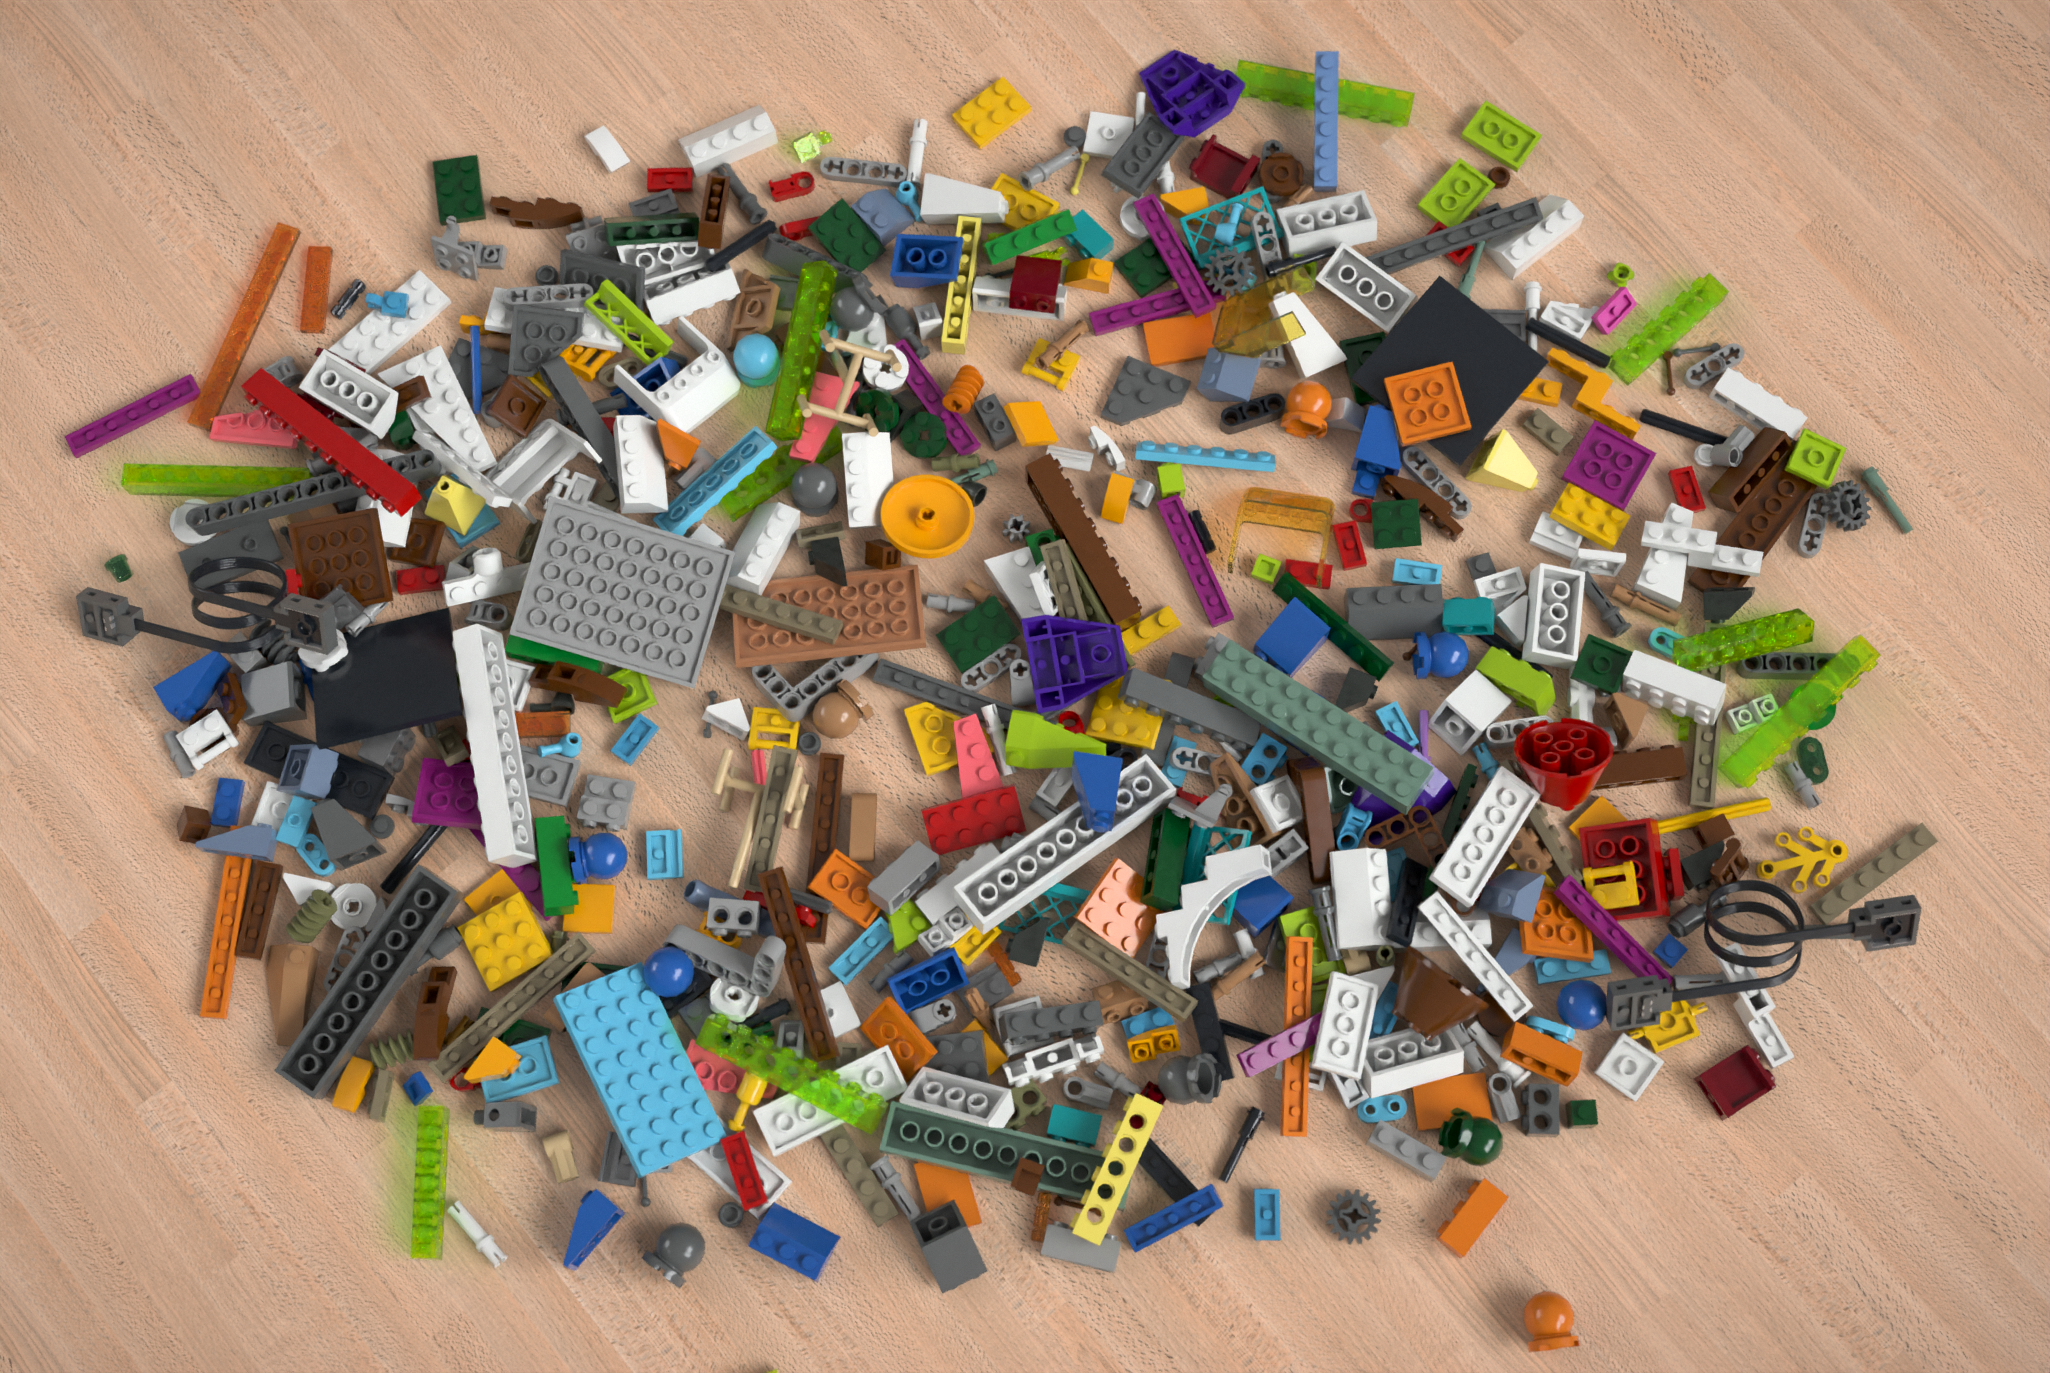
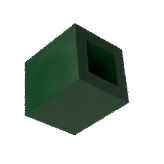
[388,410,417,450]
[1565,1099,1598,1129]

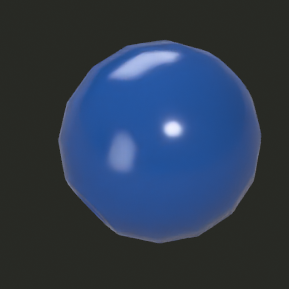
[643,946,694,998]
[1556,979,1607,1031]

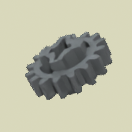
[1204,246,1255,297]
[1825,480,1871,532]
[1326,1189,1381,1245]

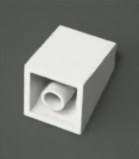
[1428,670,1512,756]

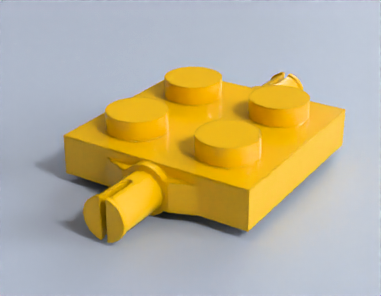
[1627,989,1708,1054]

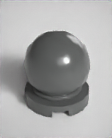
[829,274,889,332]
[790,462,839,517]
[1158,1053,1221,1105]
[642,1222,705,1288]

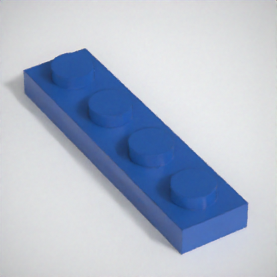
[1123,1183,1224,1253]

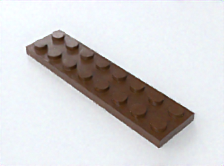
[1687,440,1818,593]

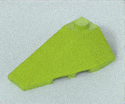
[1005,710,1106,769]

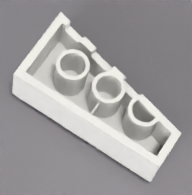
[616,240,715,285]
[1632,502,1693,611]
[984,546,1044,625]

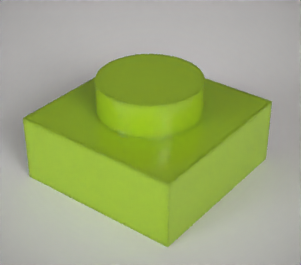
[1250,553,1281,585]

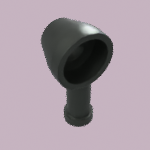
[962,481,987,507]
[530,692,575,716]

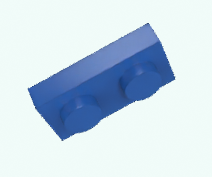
[211,778,245,828]

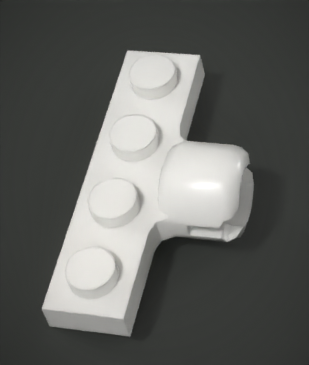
[442,548,531,607]

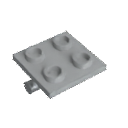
[565,215,621,262]
[431,216,479,281]
[1168,783,1233,829]

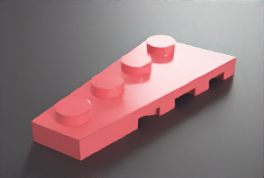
[789,371,860,463]
[209,409,298,449]
[953,714,1004,798]
[686,1039,783,1099]

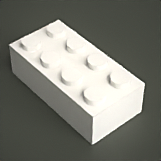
[1316,242,1419,333]
[1522,563,1585,669]
[1623,650,1726,726]

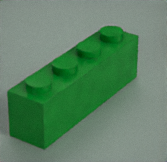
[981,209,1077,265]
[505,634,604,674]
[535,815,579,917]

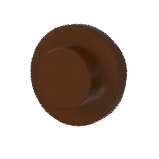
[1487,167,1510,189]

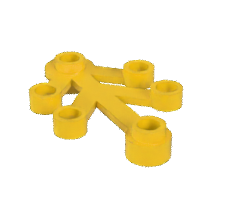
[1755,826,1848,894]

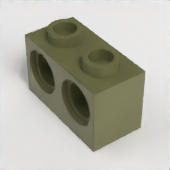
[1004,1079,1047,1131]

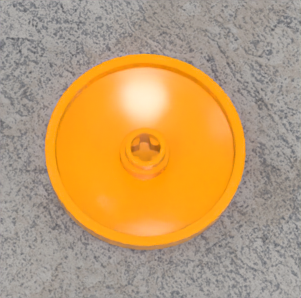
[880,475,975,559]

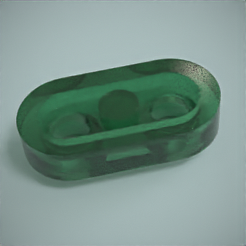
[1796,737,1829,785]

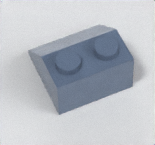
[851,188,916,246]
[1197,348,1261,402]
[276,744,339,799]
[1478,869,1546,923]

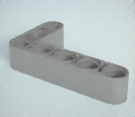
[752,653,879,722]
[662,924,786,997]

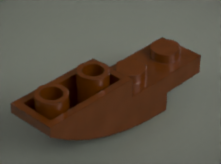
[489,196,585,229]
[1381,475,1464,543]
[528,661,627,708]
[413,966,458,1061]

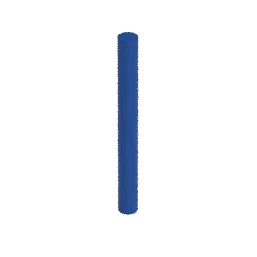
[470,326,482,414]

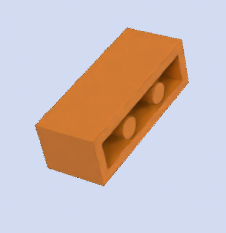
[1500,1021,1583,1087]
[1436,1178,1509,1259]

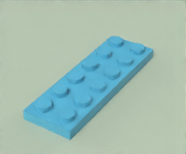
[652,426,778,536]

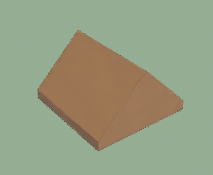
[1603,692,1649,749]

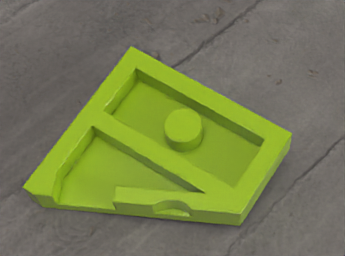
[886,898,932,954]

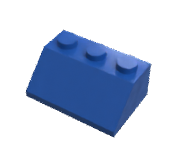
[887,947,970,1014]
[748,1203,841,1283]

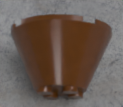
[1391,946,1490,1041]

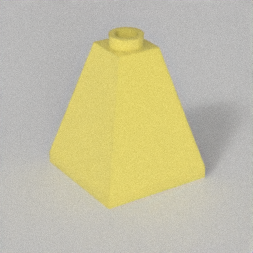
[1465,429,1538,492]
[424,475,486,536]

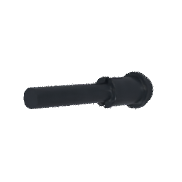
[1265,246,1336,279]
[722,997,792,1041]
[1219,1107,1265,1183]

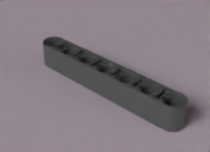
[538,356,620,500]

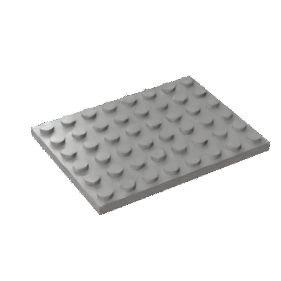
[509,496,735,689]

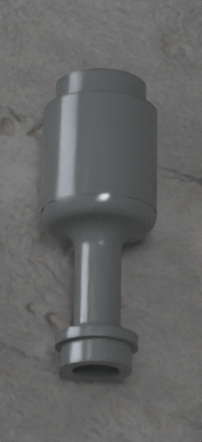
[884,304,931,360]
[1667,891,1727,938]
[409,924,464,976]

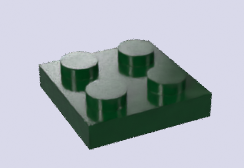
[1371,498,1422,549]
[1570,634,1633,695]

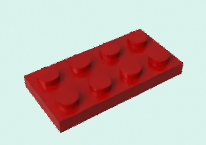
[921,784,1026,855]

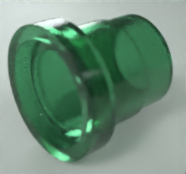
[104,554,134,583]

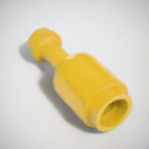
[728,1066,769,1132]

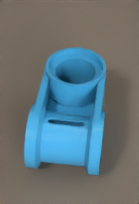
[1334,803,1372,851]

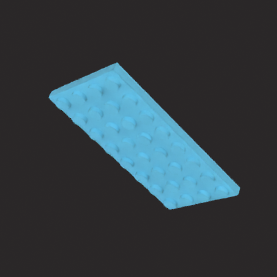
[553,962,727,1178]

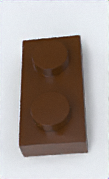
[217,673,247,724]

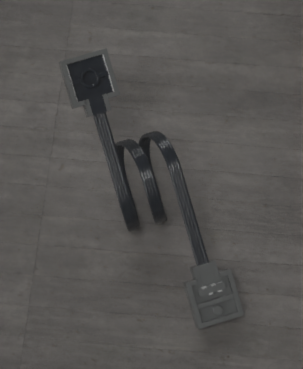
[76,557,338,655]
[1606,880,1921,1031]

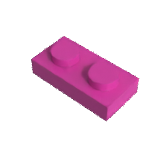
[1591,287,1637,335]

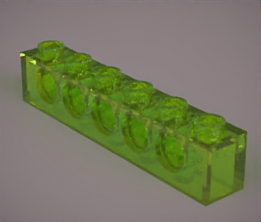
[1609,273,1729,386]
[719,425,843,522]
[1672,608,1815,672]
[410,1106,450,1261]

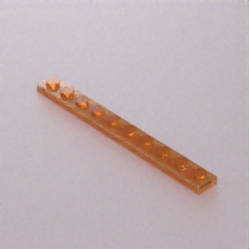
[187,222,301,432]

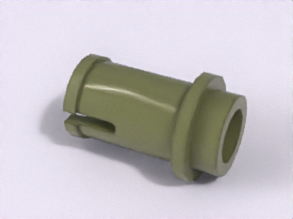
[550,931,569,953]

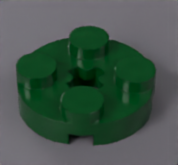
[856,388,899,433]
[900,412,947,459]

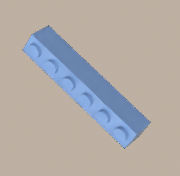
[1313,51,1339,192]

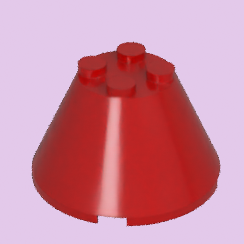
[1514,718,1614,811]

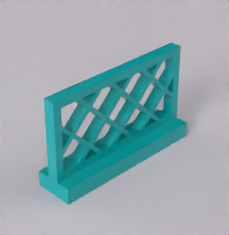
[1179,186,1284,271]
[1172,824,1252,925]
[998,883,1091,945]

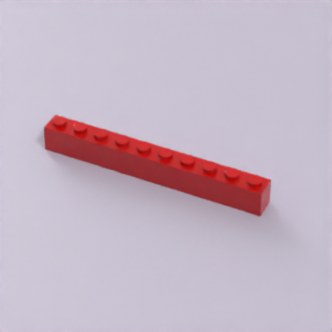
[241,368,422,517]

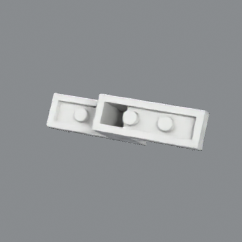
[1641,521,1763,577]
[1714,943,1794,1069]

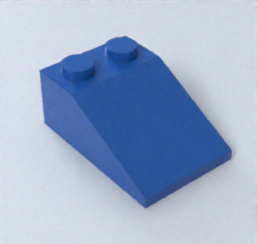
[890,234,964,288]
[610,357,681,421]
[153,651,232,723]
[563,1189,626,1271]

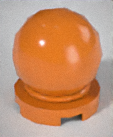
[1280,381,1332,439]
[1523,1291,1580,1352]

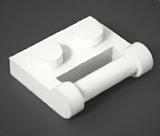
[176,709,240,771]

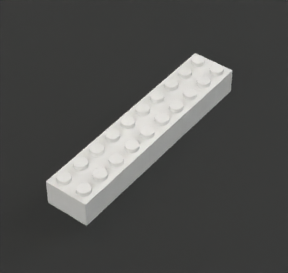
[452,624,539,868]
[953,754,1176,935]

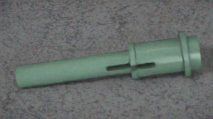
[1457,240,1487,299]
[950,459,998,485]
[1861,466,1913,534]

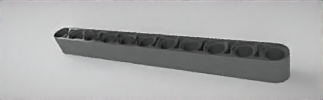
[185,449,442,536]

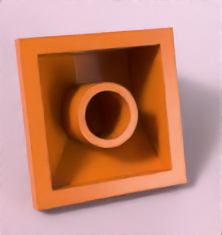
[655,418,701,471]

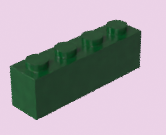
[604,212,699,246]
[1140,808,1191,912]

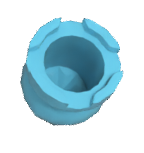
[733,333,781,388]

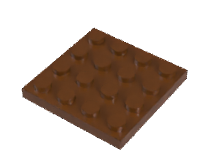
[288,508,394,607]

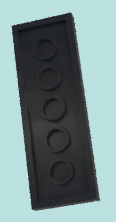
[244,721,395,820]

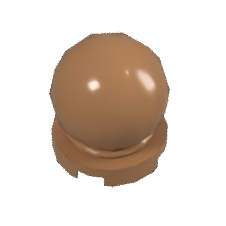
[813,679,874,739]

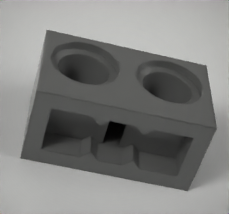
[974,393,1016,451]
[1521,1083,1560,1137]

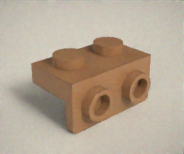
[1507,826,1556,874]
[1091,980,1149,1025]

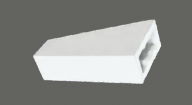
[920,173,1009,225]
[1268,291,1347,380]

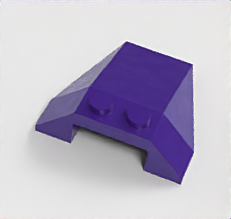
[1139,49,1245,137]
[1021,615,1128,713]
[1350,730,1457,845]

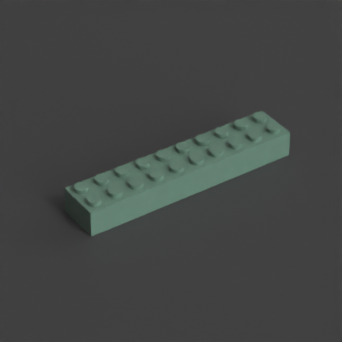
[1202,639,1434,815]
[879,1101,1132,1211]

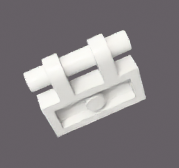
[543,468,598,511]

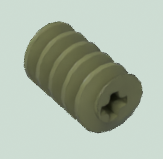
[286,889,337,943]
[368,1029,414,1070]

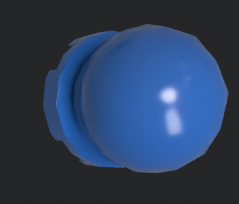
[1412,631,1469,679]
[569,833,628,885]

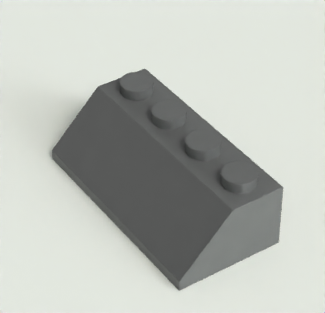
[1344,584,1443,641]

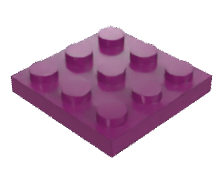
[1561,420,1657,511]
[412,758,482,830]

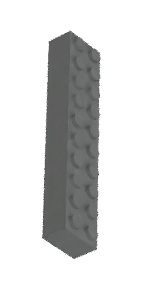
[274,864,465,1099]

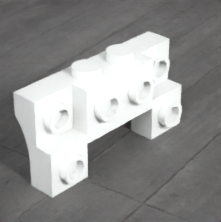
[1002,1033,1104,1088]

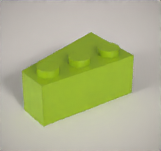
[1476,646,1556,717]

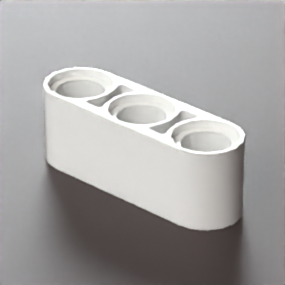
[1483,716,1554,749]

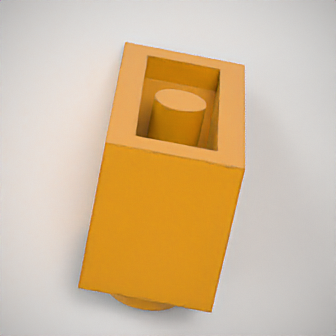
[1160,187,1210,225]
[1064,258,1114,294]
[463,1036,522,1084]

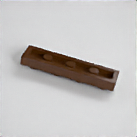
[349,375,431,428]
[235,861,284,961]

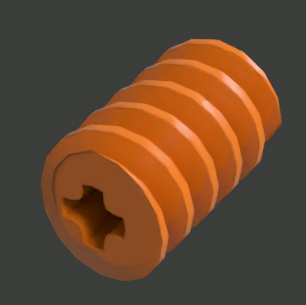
[942,364,985,414]

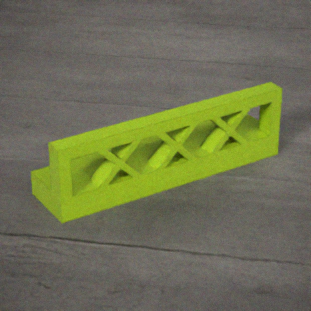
[584,279,674,366]

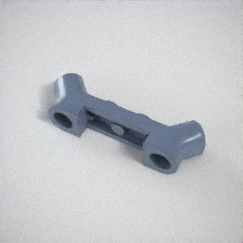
[684,879,776,939]

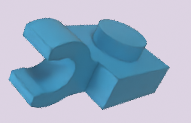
[365,291,409,318]

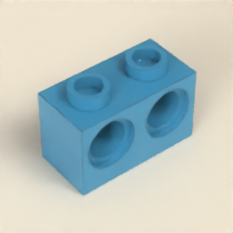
[1241,733,1288,787]

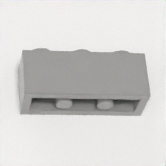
[867,840,941,916]
[1365,1119,1447,1182]
[1041,1221,1121,1273]

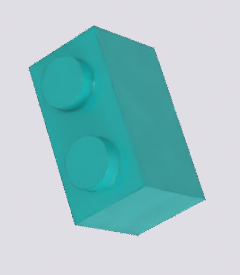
[1063,209,1114,260]
[1442,597,1495,635]
[1047,1104,1102,1148]

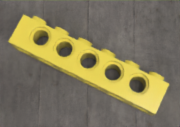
[941,216,982,355]
[1070,1093,1163,1246]

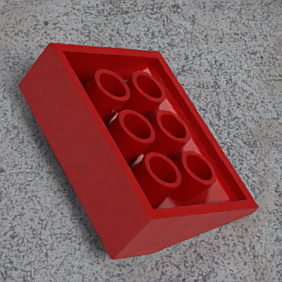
[1579,818,1670,922]

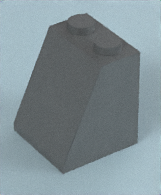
[239,661,307,727]
[311,798,387,871]
[909,1200,988,1294]

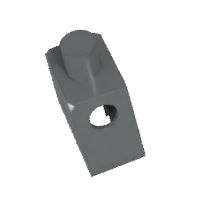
[474,1101,537,1132]

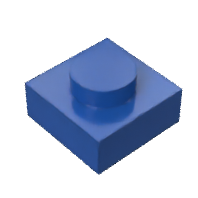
[1351,470,1380,500]
[1652,934,1688,969]
[402,1071,433,1106]

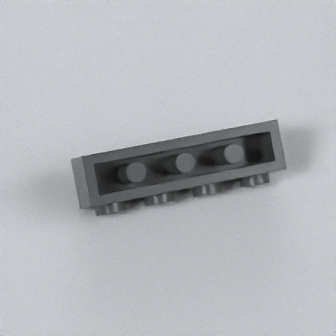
[998,1000,1104,1045]

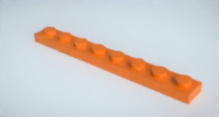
[200,825,252,1020]
[1280,936,1313,1137]

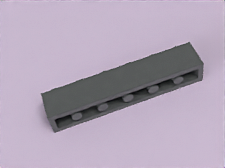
[1117,667,1261,751]

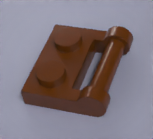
[1710,838,1749,897]

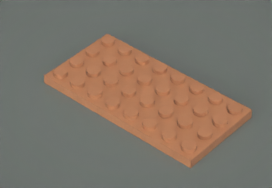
[733,565,926,668]

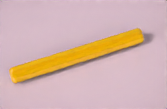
[1658,797,1771,835]

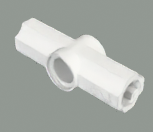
[1567,662,1595,723]

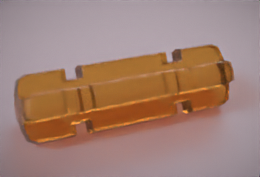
[987,942,1021,987]
[1031,1192,1051,1242]

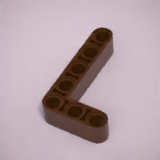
[1286,756,1335,885]
[1364,805,1475,917]

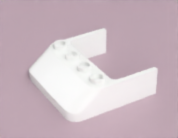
[614,316,740,434]
[485,418,602,524]

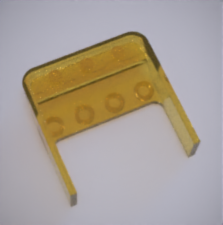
[1212,265,1316,359]
[1228,487,1335,587]

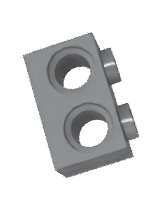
[1267,829,1309,879]
[707,898,761,938]

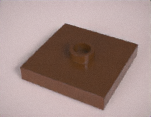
[486,374,547,439]
[389,517,446,568]

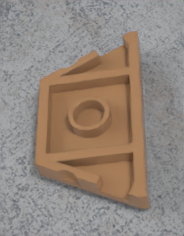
[726,269,781,352]

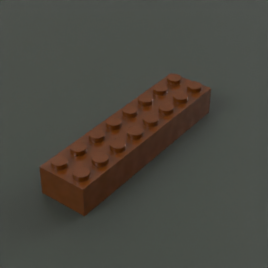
[1025,453,1142,633]

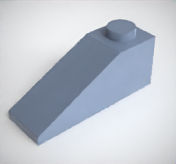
[195,823,278,862]
[1474,927,1537,995]

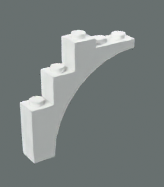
[1155,845,1272,989]

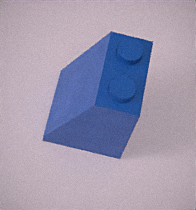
[1351,405,1401,479]
[1253,597,1330,678]
[1071,751,1123,832]
[1222,876,1294,939]

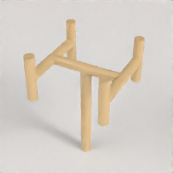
[797,330,902,437]
[711,748,810,889]

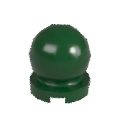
[1438,1108,1503,1166]

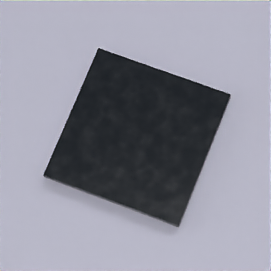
[1351,275,1549,467]
[312,607,462,750]

